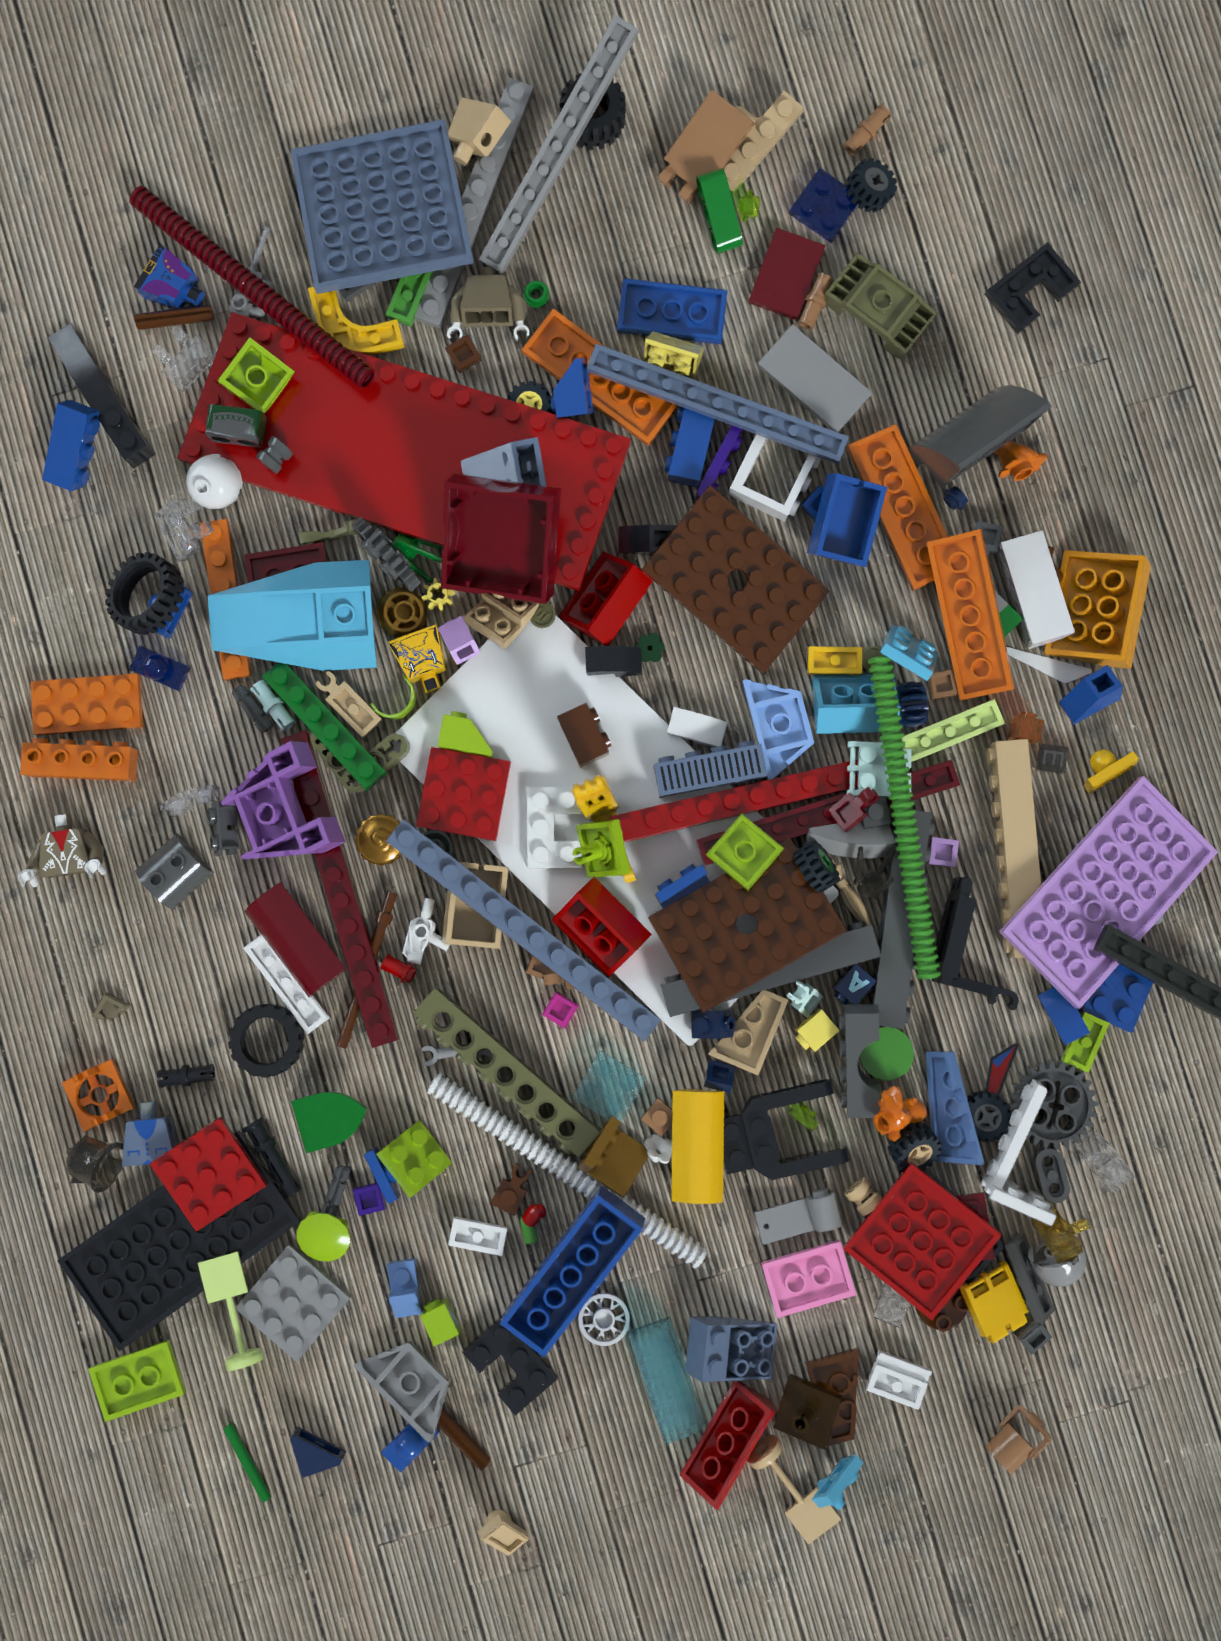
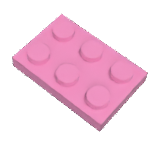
[761,1240,856,1318]

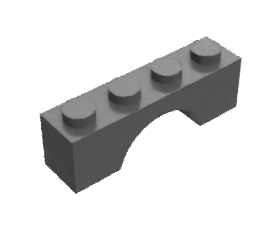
[839,1004,880,1118]

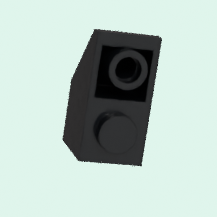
[618,525,676,555]

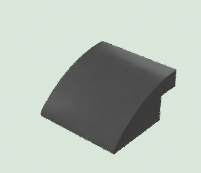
[908,385,1052,488]

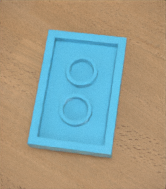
[880,624,938,681]

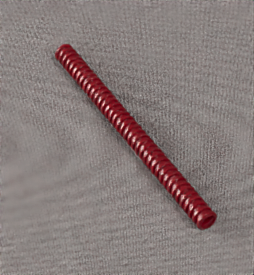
[129,186,375,389]

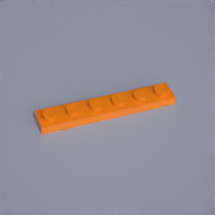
[200,519,252,681]

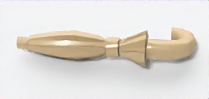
[828,854,872,926]

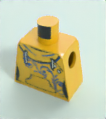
[388,624,446,693]

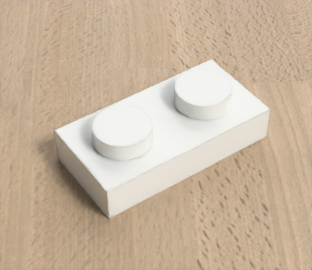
[448,1216,508,1256]

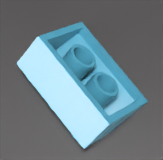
[812,674,900,734]

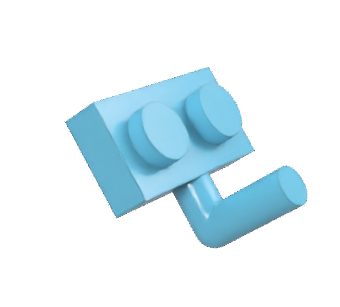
[812,1455,863,1510]

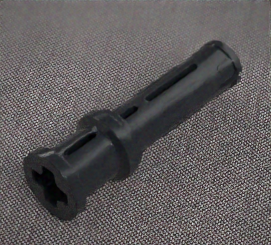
[242,1116,302,1198]

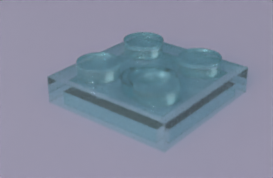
[572,1050,647,1122]

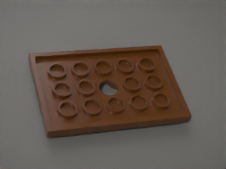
[641,485,830,674]
[648,838,847,1013]

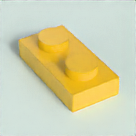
[807,646,862,675]

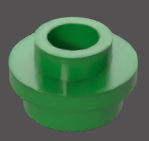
[523,281,550,308]

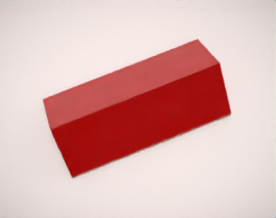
[680,1381,775,1510]

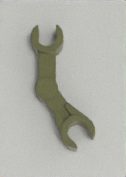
[298,519,357,546]

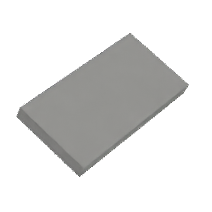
[757,324,872,433]

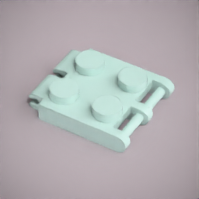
[847,741,911,798]

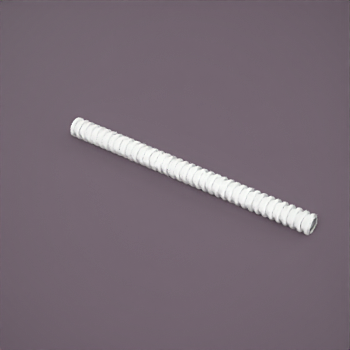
[427,1072,707,1269]

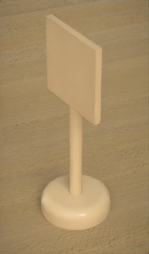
[747,1435,841,1545]

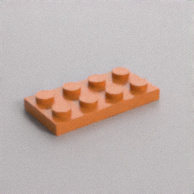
[31,673,143,736]

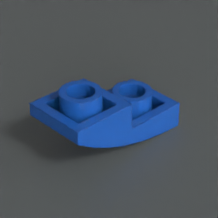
[1037,987,1090,1045]

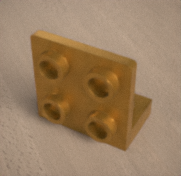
[577,1116,649,1197]

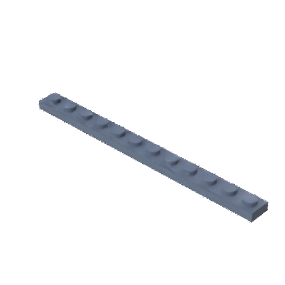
[385,819,661,1041]

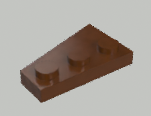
[805,1347,859,1446]

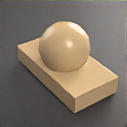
[477,1509,529,1556]

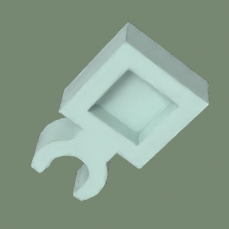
[787,981,824,1018]

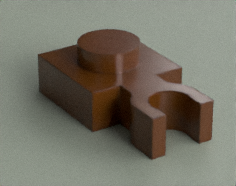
[490,1162,532,1216]

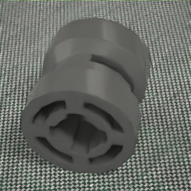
[255,436,294,474]

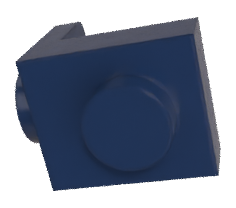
[691,1010,735,1039]

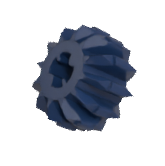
[896,681,929,728]

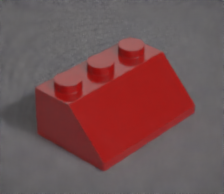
[558,551,653,646]
[551,877,652,978]

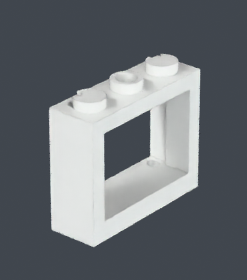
[728,434,822,522]

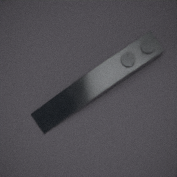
[48,323,156,468]

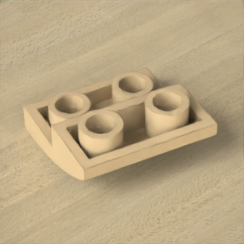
[464,593,539,650]

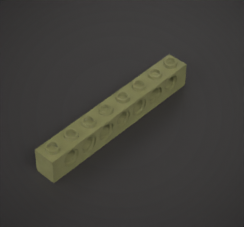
[413,986,600,1157]

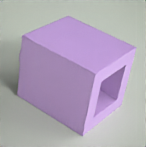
[438,616,481,665]

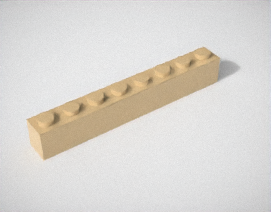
[986,739,1041,958]

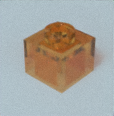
[1007,712,1045,744]

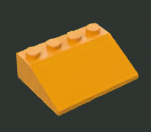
[1044,550,1151,669]

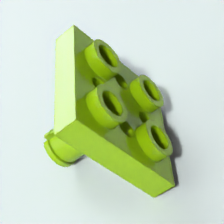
[572,819,631,878]

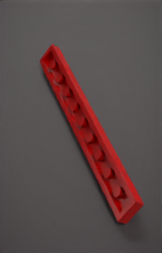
[609,759,858,842]

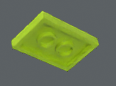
[88,1339,186,1422]

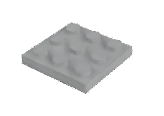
[235,1243,352,1362]

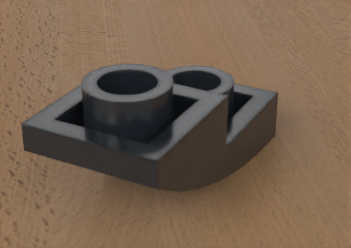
[585,646,643,677]

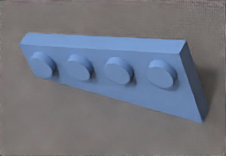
[926,1051,984,1165]

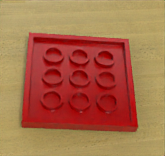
[843,1162,1002,1320]

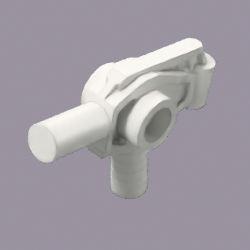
[402,898,451,965]

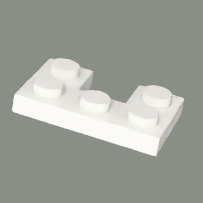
[527,787,582,869]

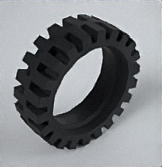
[105,552,184,635]

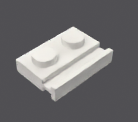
[865,1350,932,1410]

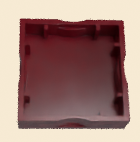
[441,474,561,604]

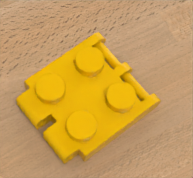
[959,1260,1029,1344]

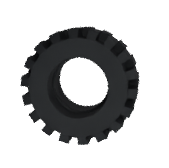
[559,73,626,150]

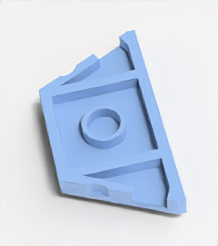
[742,679,814,780]

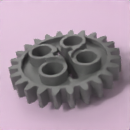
[351,517,420,592]
[1008,1060,1099,1150]

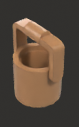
[985,1405,1052,1474]

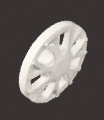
[578,1293,630,1346]

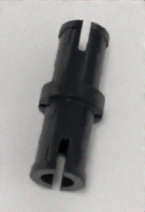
[157,1064,216,1088]

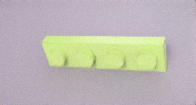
[902,699,1005,762]

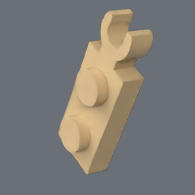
[316,671,383,739]

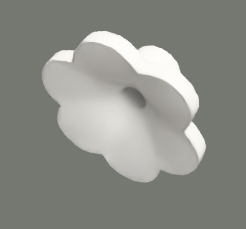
[644,1134,672,1164]

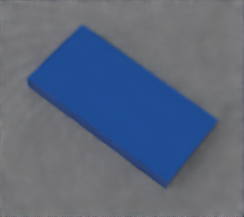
[617,278,728,345]

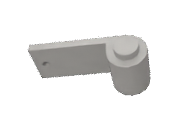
[754,1188,843,1245]

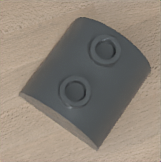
[135,834,214,909]

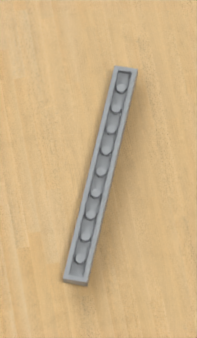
[479,15,639,275]
[414,77,534,329]

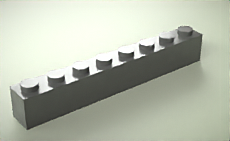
[870,810,935,1029]
[660,921,881,1017]

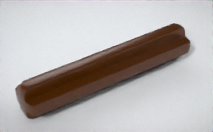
[134,305,214,330]
[437,1407,491,1471]

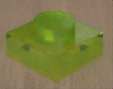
[788,1104,819,1132]

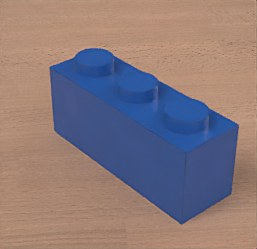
[42,400,100,492]
[664,406,715,488]

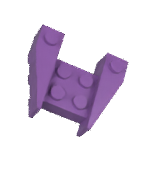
[221,741,346,859]

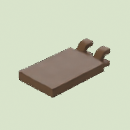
[658,90,755,204]

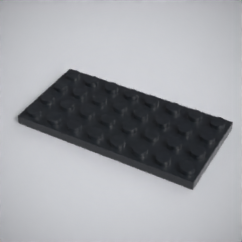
[57,1131,302,1351]

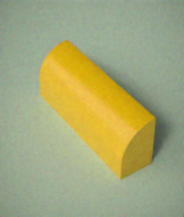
[671,1088,724,1204]

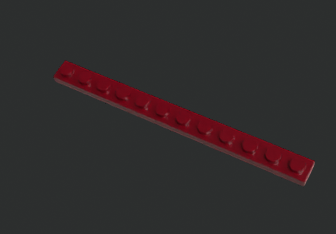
[280,730,400,1048]

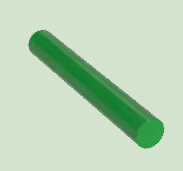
[223,1423,272,1503]

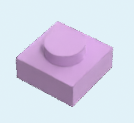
[927,837,959,868]

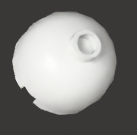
[186,454,243,509]

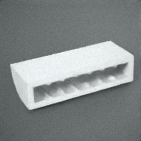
[998,530,1075,649]

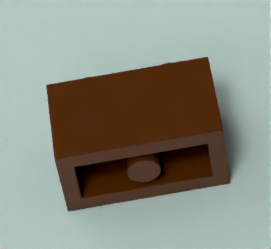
[557,703,612,768]

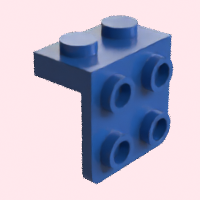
[654,864,710,908]

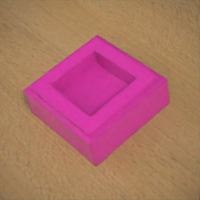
[542,991,579,1029]

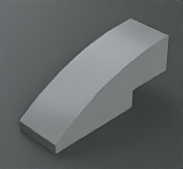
[804,821,896,858]

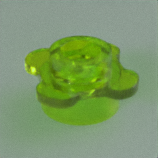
[738,190,760,222]

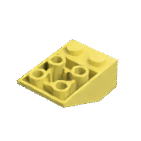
[644,331,704,380]

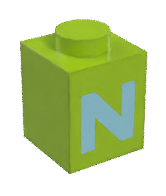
[420,1298,462,1347]

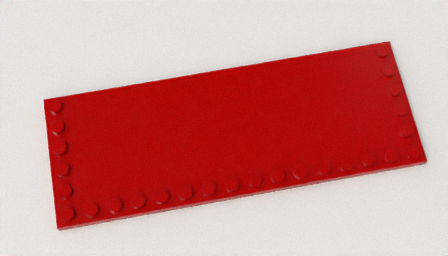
[177,312,631,591]

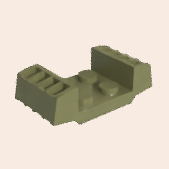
[825,253,938,359]

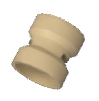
[844,1177,882,1216]

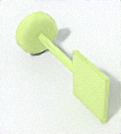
[198,1251,264,1371]

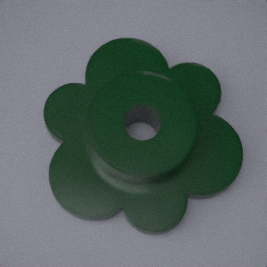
[634,633,665,663]

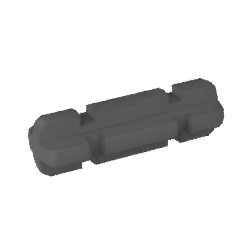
[232,685,273,733]
[321,1165,350,1217]

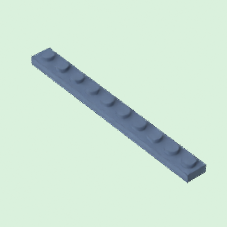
[587,344,849,464]

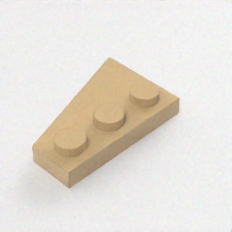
[708,990,789,1075]

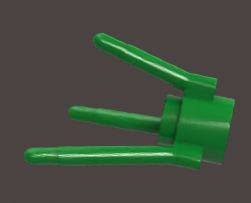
[392,533,443,583]

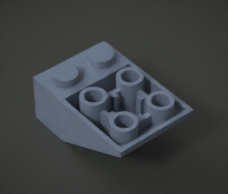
[461,437,548,487]
[685,1316,777,1382]

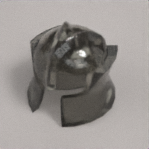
[66,1135,124,1193]

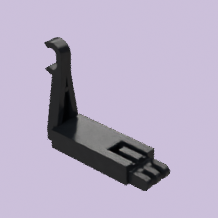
[931,877,1019,1010]

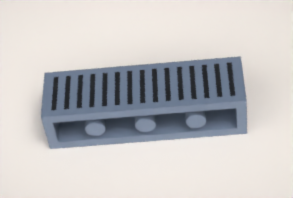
[653,740,767,798]

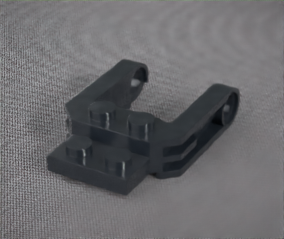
[724,1079,850,1180]

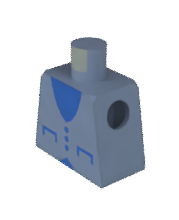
[122,1101,179,1167]

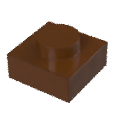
[445,335,482,374]

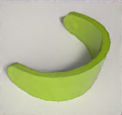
[370,675,417,720]

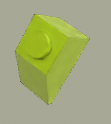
[438,711,494,758]

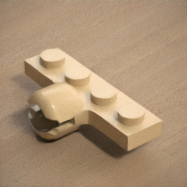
[723,90,804,195]

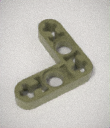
[310,733,410,793]

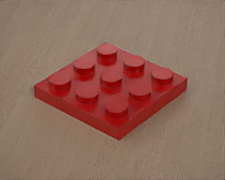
[416,747,511,841]
[150,1116,267,1232]

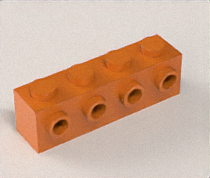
[20,738,138,782]

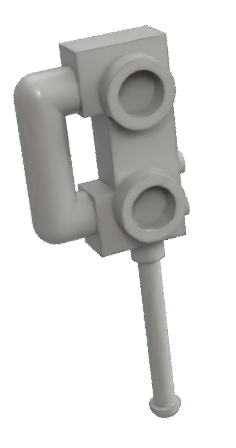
[228,226,274,319]

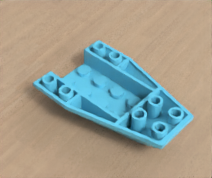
[207,560,377,671]

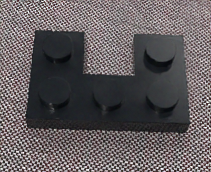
[984,242,1081,335]
[462,1315,558,1416]

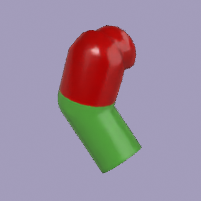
[520,1204,546,1244]

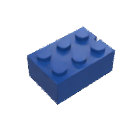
[807,473,887,567]

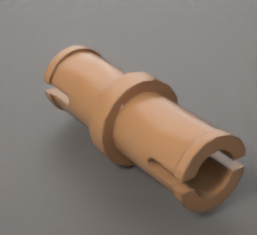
[843,105,891,157]
[798,273,834,330]

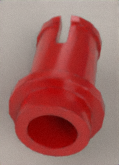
[380,954,417,984]

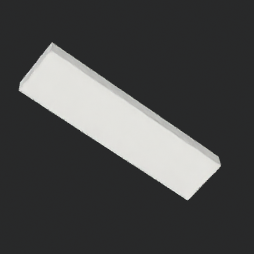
[243,935,331,1034]

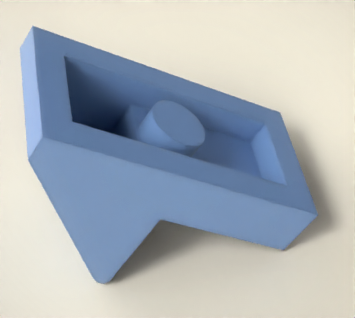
[387,1258,423,1318]

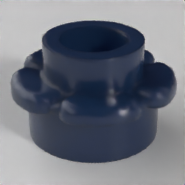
[943,485,968,510]

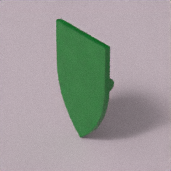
[291,1092,367,1153]

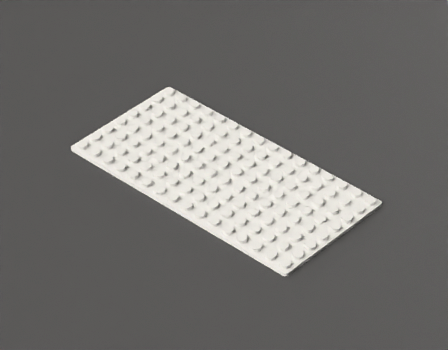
[390,616,839,1046]

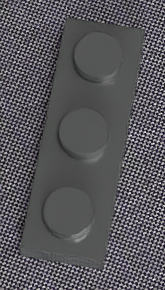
[1005,1233,1055,1323]

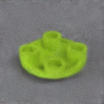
[297,1211,350,1262]

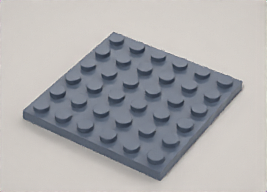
[291,119,474,294]

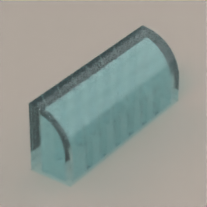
[628,1316,705,1445]

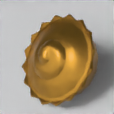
[376,587,428,638]
[354,813,401,866]

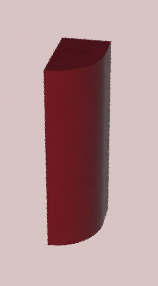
[244,882,346,998]

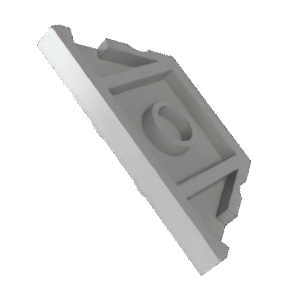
[354,1341,450,1443]

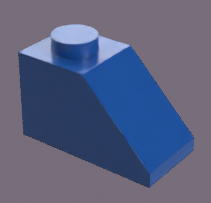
[551,358,594,418]

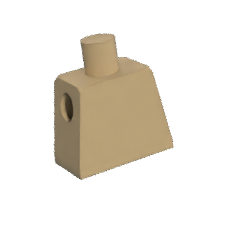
[448,97,511,166]

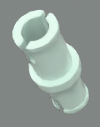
[250,680,296,732]

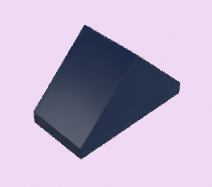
[290,1427,346,1478]

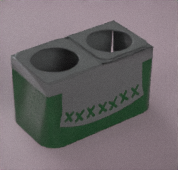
[205,404,267,448]

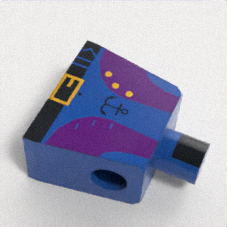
[134,244,205,309]

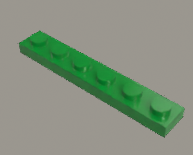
[262,662,387,792]

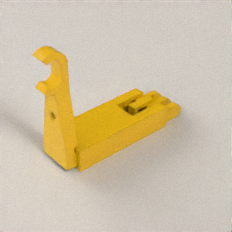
[572,775,637,884]

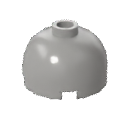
[1028,1232,1087,1287]

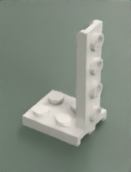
[980,1079,1056,1226]

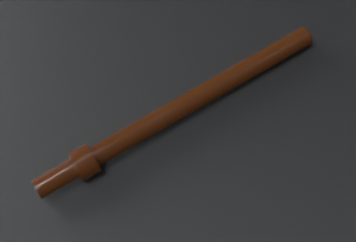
[337,891,397,1049]

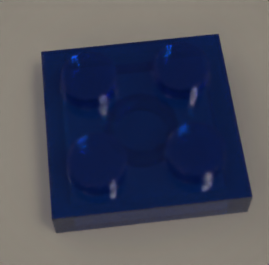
[789,168,859,243]

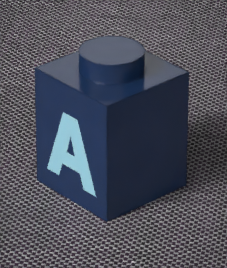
[831,964,876,1005]

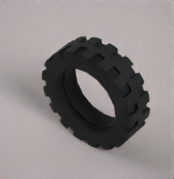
[228,1004,304,1078]

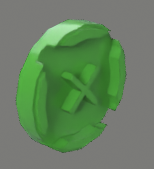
[859,1026,914,1081]

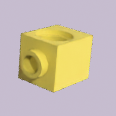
[794,1008,840,1052]

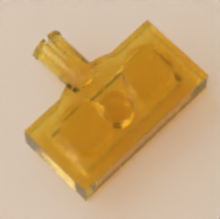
[1031,1208,1090,1263]

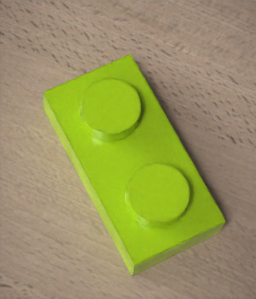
[1061,1011,1110,1073]

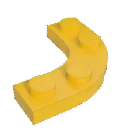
[308,287,405,356]

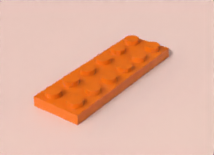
[521,309,679,447]
[846,424,948,591]
[926,529,1015,700]

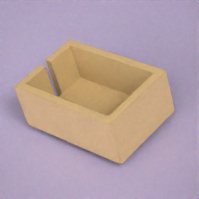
[442,862,509,949]

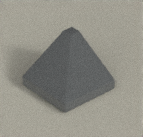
[1013,1321,1052,1355]

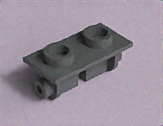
[208,801,239,857]

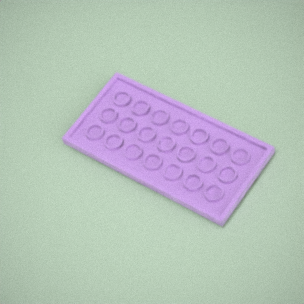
[999,776,1218,1009]

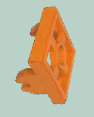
[61,1058,136,1132]

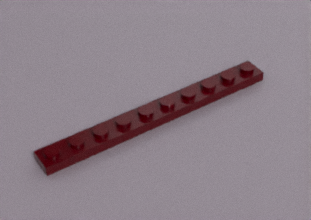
[696,760,960,866]

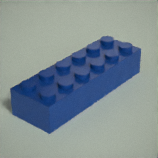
[500,1185,646,1357]

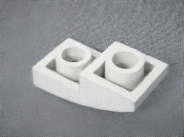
[667,707,727,747]

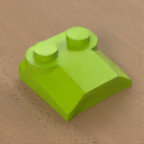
[218,338,295,414]

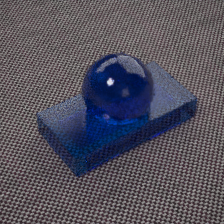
[129,646,191,692]

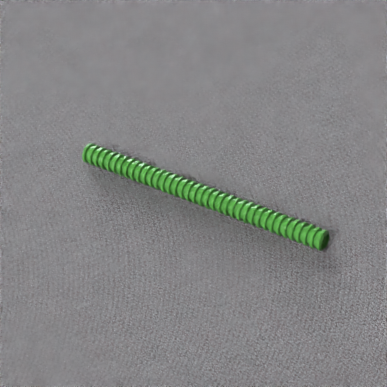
[867,655,941,980]

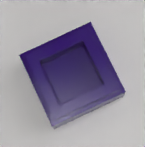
[353,1182,386,1216]

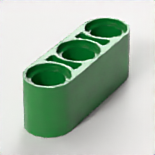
[696,168,743,254]

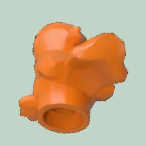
[993,439,1047,481]
[874,1086,927,1142]

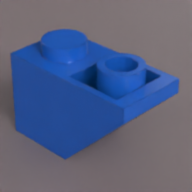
[1059,665,1123,725]

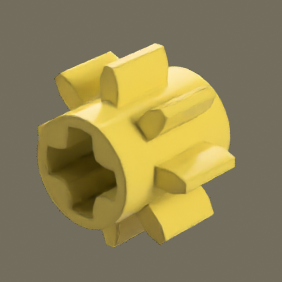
[422,578,456,613]

